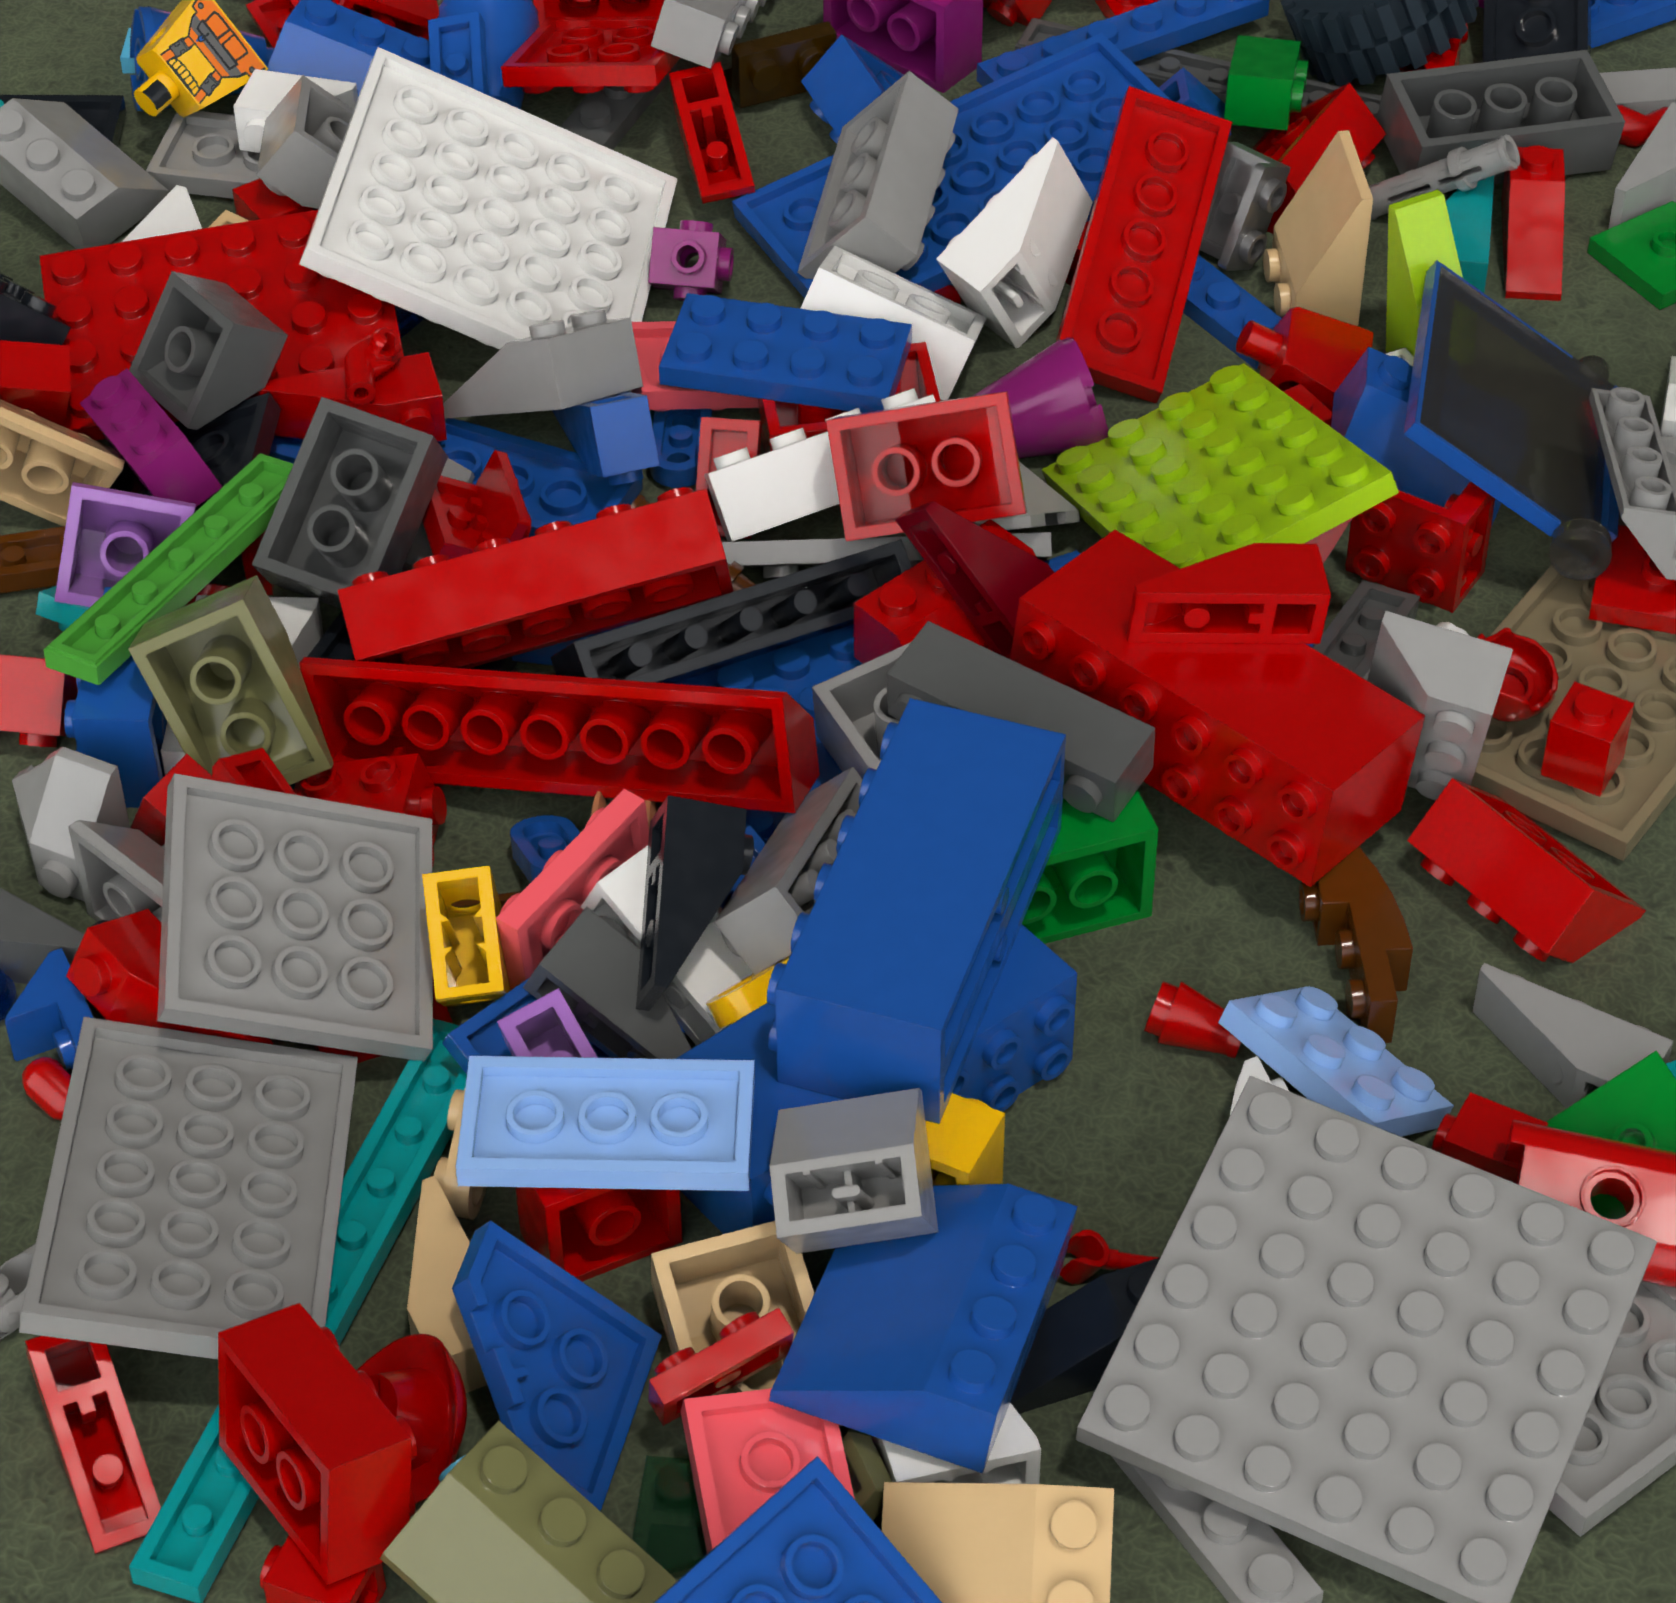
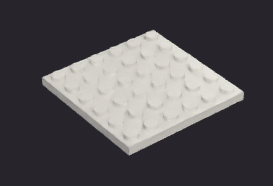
[299,47,677,350]

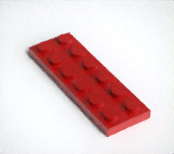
[1056,86,1232,403]

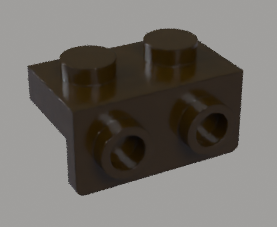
[723,21,837,109]

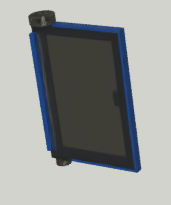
[1403,260,1619,580]

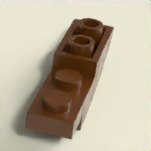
[1299,847,1413,1043]

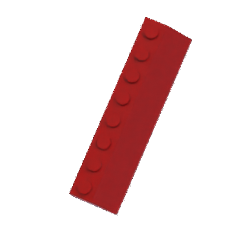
[299,657,820,813]

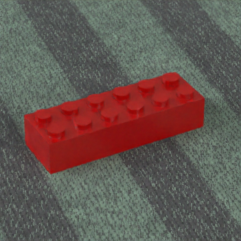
[337,487,734,669]

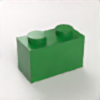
[1224,35,1309,131]

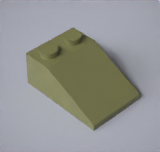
[128,575,334,785]

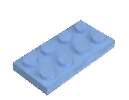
[456,1056,755,1191]

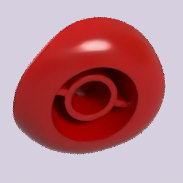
[356,1334,467,1503]

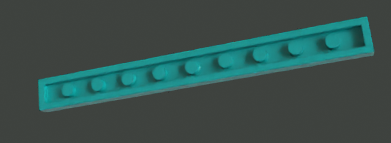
[129,1018,467,1603]

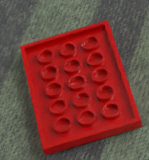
[39,210,404,441]

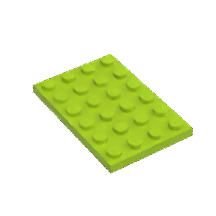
[1041,363,1399,569]

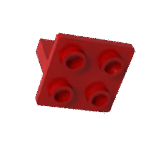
[422,450,531,559]

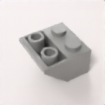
[769,1088,939,1254]

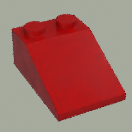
[826,391,1027,541]

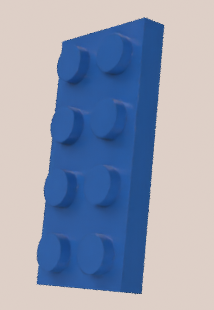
[659,293,912,413]

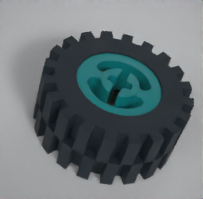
[1280,0,1479,86]

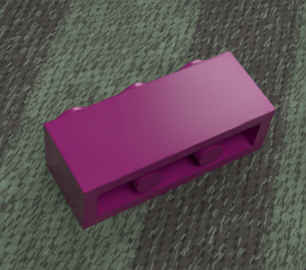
[80,368,222,507]

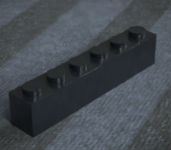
[550,539,911,684]

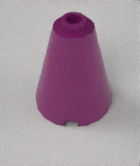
[973,337,1108,459]

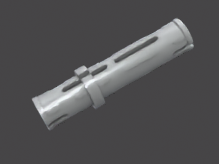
[1369,134,1520,220]

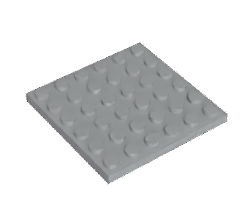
[1076,1076,1657,1603]

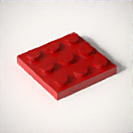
[501,16,680,94]

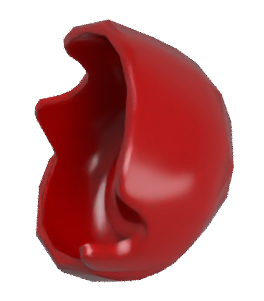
[1477,628,1559,722]

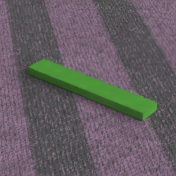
[43,453,293,685]

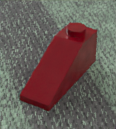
[895,501,1054,659]

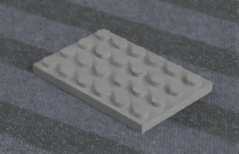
[19,1017,358,1359]

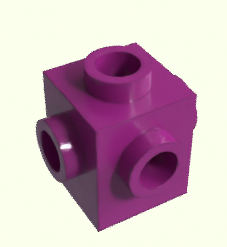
[648,220,734,301]

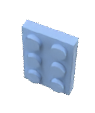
[1218,986,1454,1137]

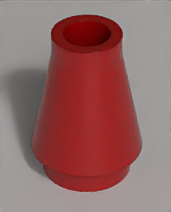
[1144,981,1241,1059]

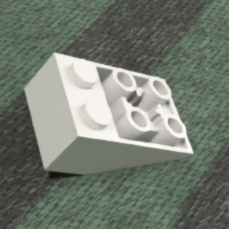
[936,137,1093,349]

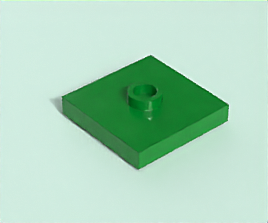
[1587,201,1676,310]
[1546,1050,1676,1219]

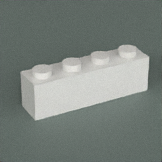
[704,388,936,542]

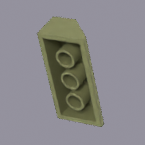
[380,1421,678,1603]

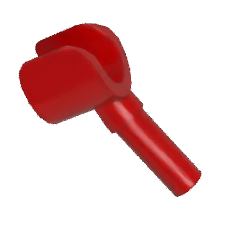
[1060,1230,1159,1285]

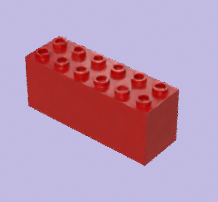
[1010,530,1425,887]

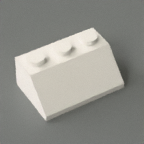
[800,246,987,400]

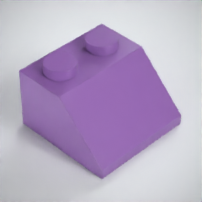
[54,482,196,607]

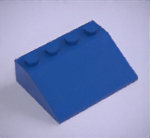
[769,1184,1078,1474]

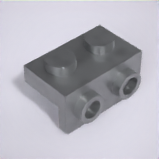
[1199,142,1291,271]

